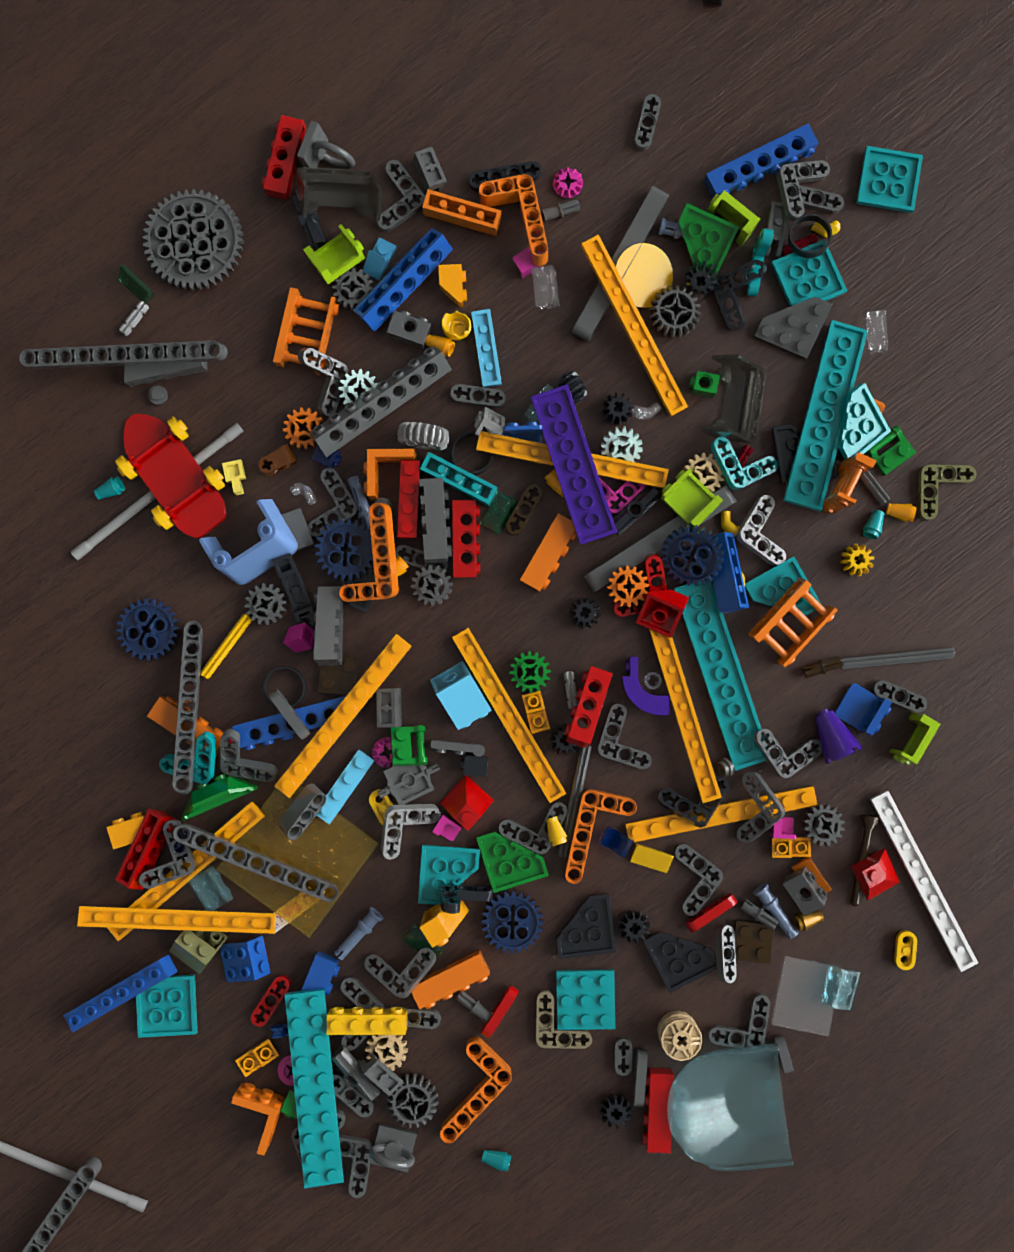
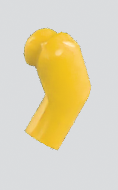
[811,221,840,238]
[721,511,740,537]

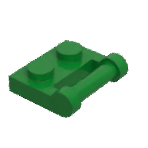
[866,425,916,476]
[390,725,427,766]

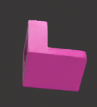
[513,247,541,279]
[283,622,314,653]
[432,813,463,841]
[769,817,796,839]

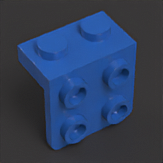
[503,422,542,443]
[835,683,892,736]
[220,935,271,983]

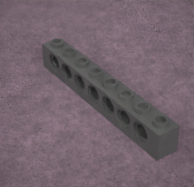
[309,346,452,457]

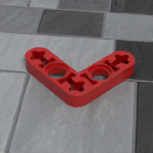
[613,554,667,617]

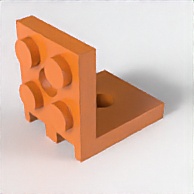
[364,449,417,501]
[231,1083,285,1156]

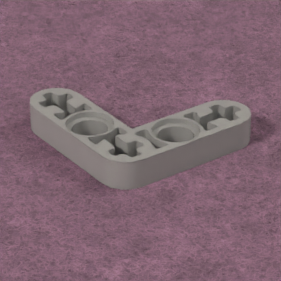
[737,495,786,566]
[381,804,441,860]

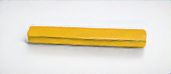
[201,614,252,679]

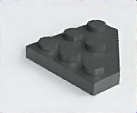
[754,296,833,358]

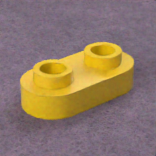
[369,789,397,825]
[894,930,917,970]

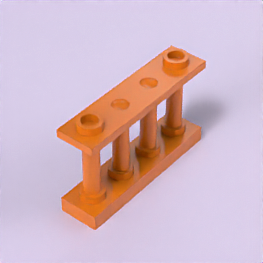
[273,287,339,376]
[822,452,876,514]
[748,577,838,668]

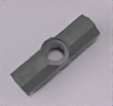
[332,1046,381,1102]

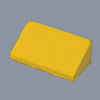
[630,843,674,873]

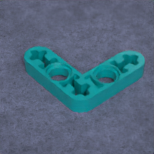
[747,228,774,297]
[710,436,778,490]
[159,731,216,784]

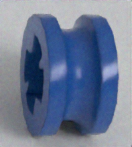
[270,1023,289,1038]

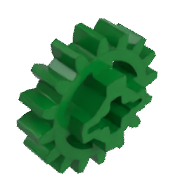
[509,651,551,693]

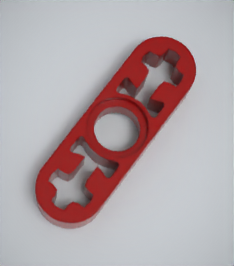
[685,893,737,932]
[251,974,291,1027]
[480,985,519,1038]

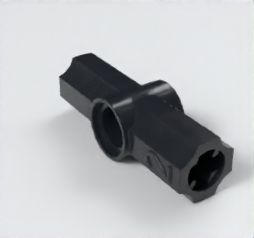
[291,188,327,248]
[613,486,661,536]

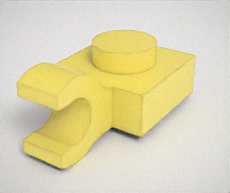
[222,459,246,496]

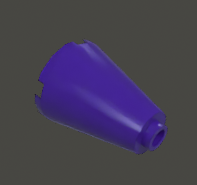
[815,709,863,764]

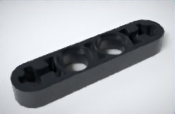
[469,161,542,191]

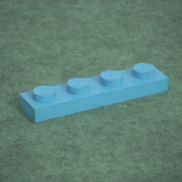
[471,309,502,388]
[316,750,374,825]

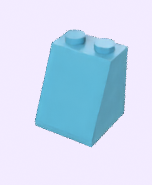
[430,661,492,730]

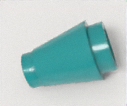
[94,477,125,500]
[863,510,885,540]
[482,1150,511,1172]

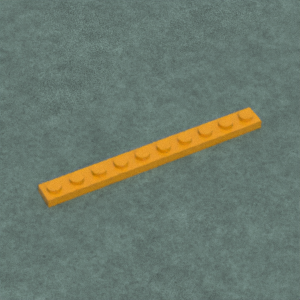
[580,235,688,416]
[476,431,669,489]
[452,628,566,803]
[649,629,722,803]
[275,634,412,798]
[625,786,817,843]
[107,802,265,941]
[77,906,277,934]

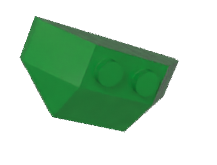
[182,774,258,821]

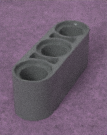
[278,784,327,840]

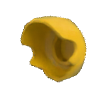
[441,311,471,340]

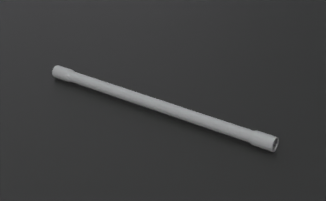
[70,422,244,560]
[0,1141,148,1213]

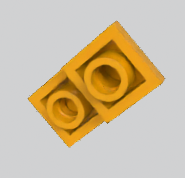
[522,691,550,735]
[772,837,811,858]
[235,1039,279,1077]

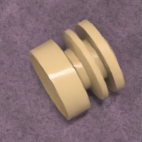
[657,1011,702,1061]

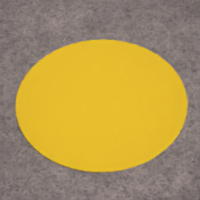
[616,243,673,308]

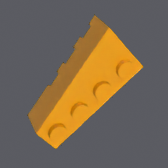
[419,900,469,948]

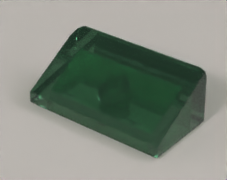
[118,264,155,304]
[480,491,518,535]
[403,925,445,960]

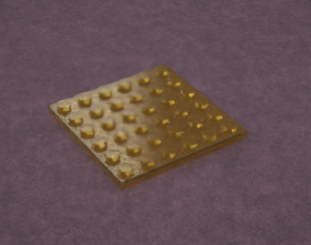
[217,785,379,938]

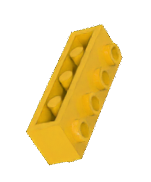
[327,1007,407,1035]

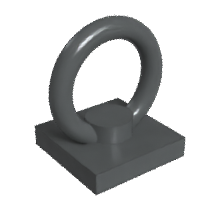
[297,120,355,175]
[369,1123,417,1172]

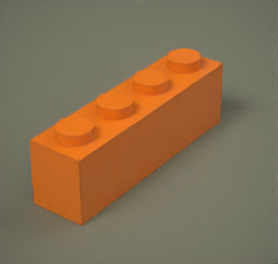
[422,189,502,236]
[520,513,577,592]
[147,696,223,757]
[411,950,490,1009]

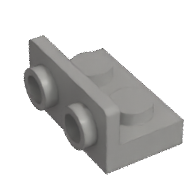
[474,407,505,435]

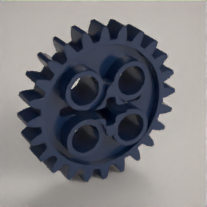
[315,518,373,580]
[661,524,725,586]
[116,598,180,661]
[481,889,544,954]

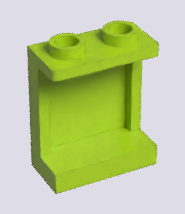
[707,190,760,246]
[303,224,365,284]
[661,468,723,529]
[889,713,941,765]

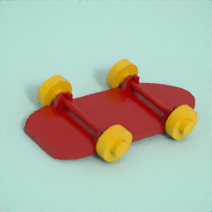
[115,414,227,539]

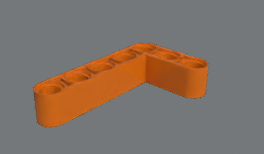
[479,174,548,266]
[339,503,399,602]
[564,789,637,884]
[440,1036,512,1143]

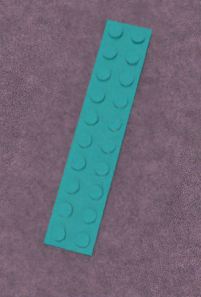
[783,320,868,512]
[673,580,771,771]
[285,988,344,1188]

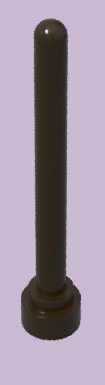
[851,814,879,907]

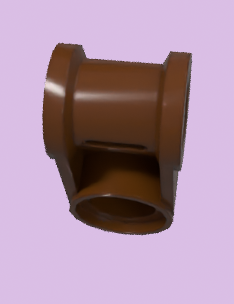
[258,445,297,476]

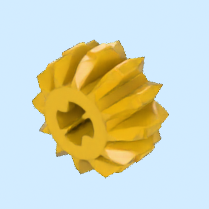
[840,544,874,576]

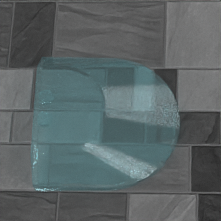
[667,1043,793,1171]

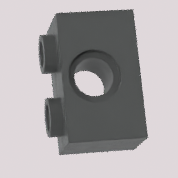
[387,310,432,349]
[783,866,827,916]

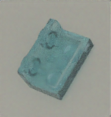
[189,866,234,911]

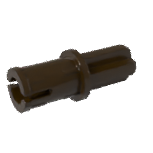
[802,656,842,679]

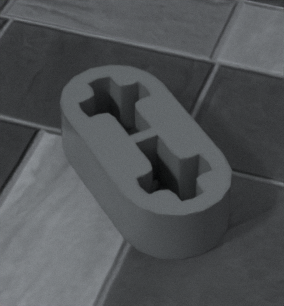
[773,1035,794,1074]
[614,1036,632,1076]

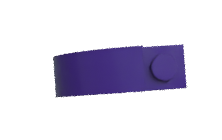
[621,657,669,715]

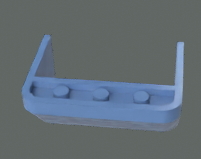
[199,499,298,585]

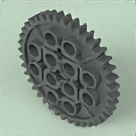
[142,189,244,290]

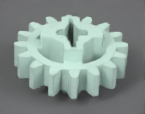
[338,369,378,410]
[601,426,643,462]

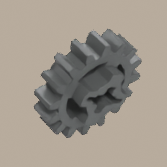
[332,267,374,311]
[411,564,453,606]
[244,583,287,625]
[802,804,845,846]

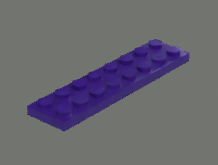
[530,384,617,545]

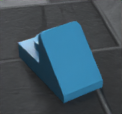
[363,237,397,281]

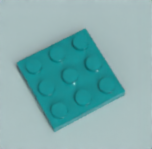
[856,146,923,213]
[771,239,847,306]
[556,969,615,1030]
[136,974,198,1038]

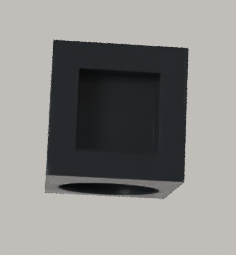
[460,755,488,777]

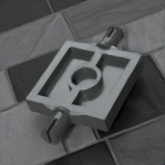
[377,755,440,805]

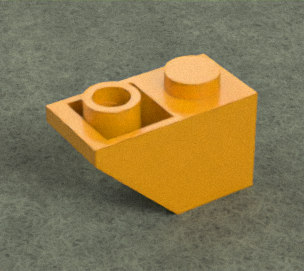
[439,264,467,307]
[106,812,146,849]

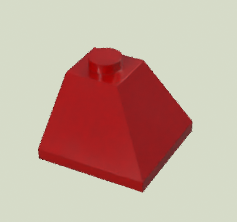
[636,590,689,638]
[440,775,494,831]
[851,848,900,900]

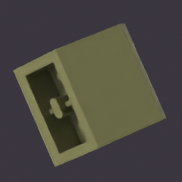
[169,930,228,974]

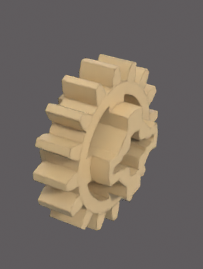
[684,453,725,493]
[365,1035,408,1071]

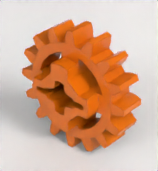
[283,407,323,450]
[606,565,649,607]

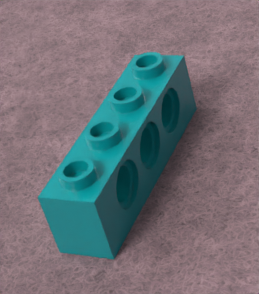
[420,452,498,507]

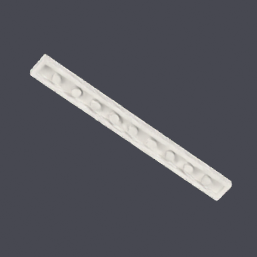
[870,790,978,972]

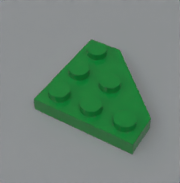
[678,203,739,277]
[476,831,549,893]

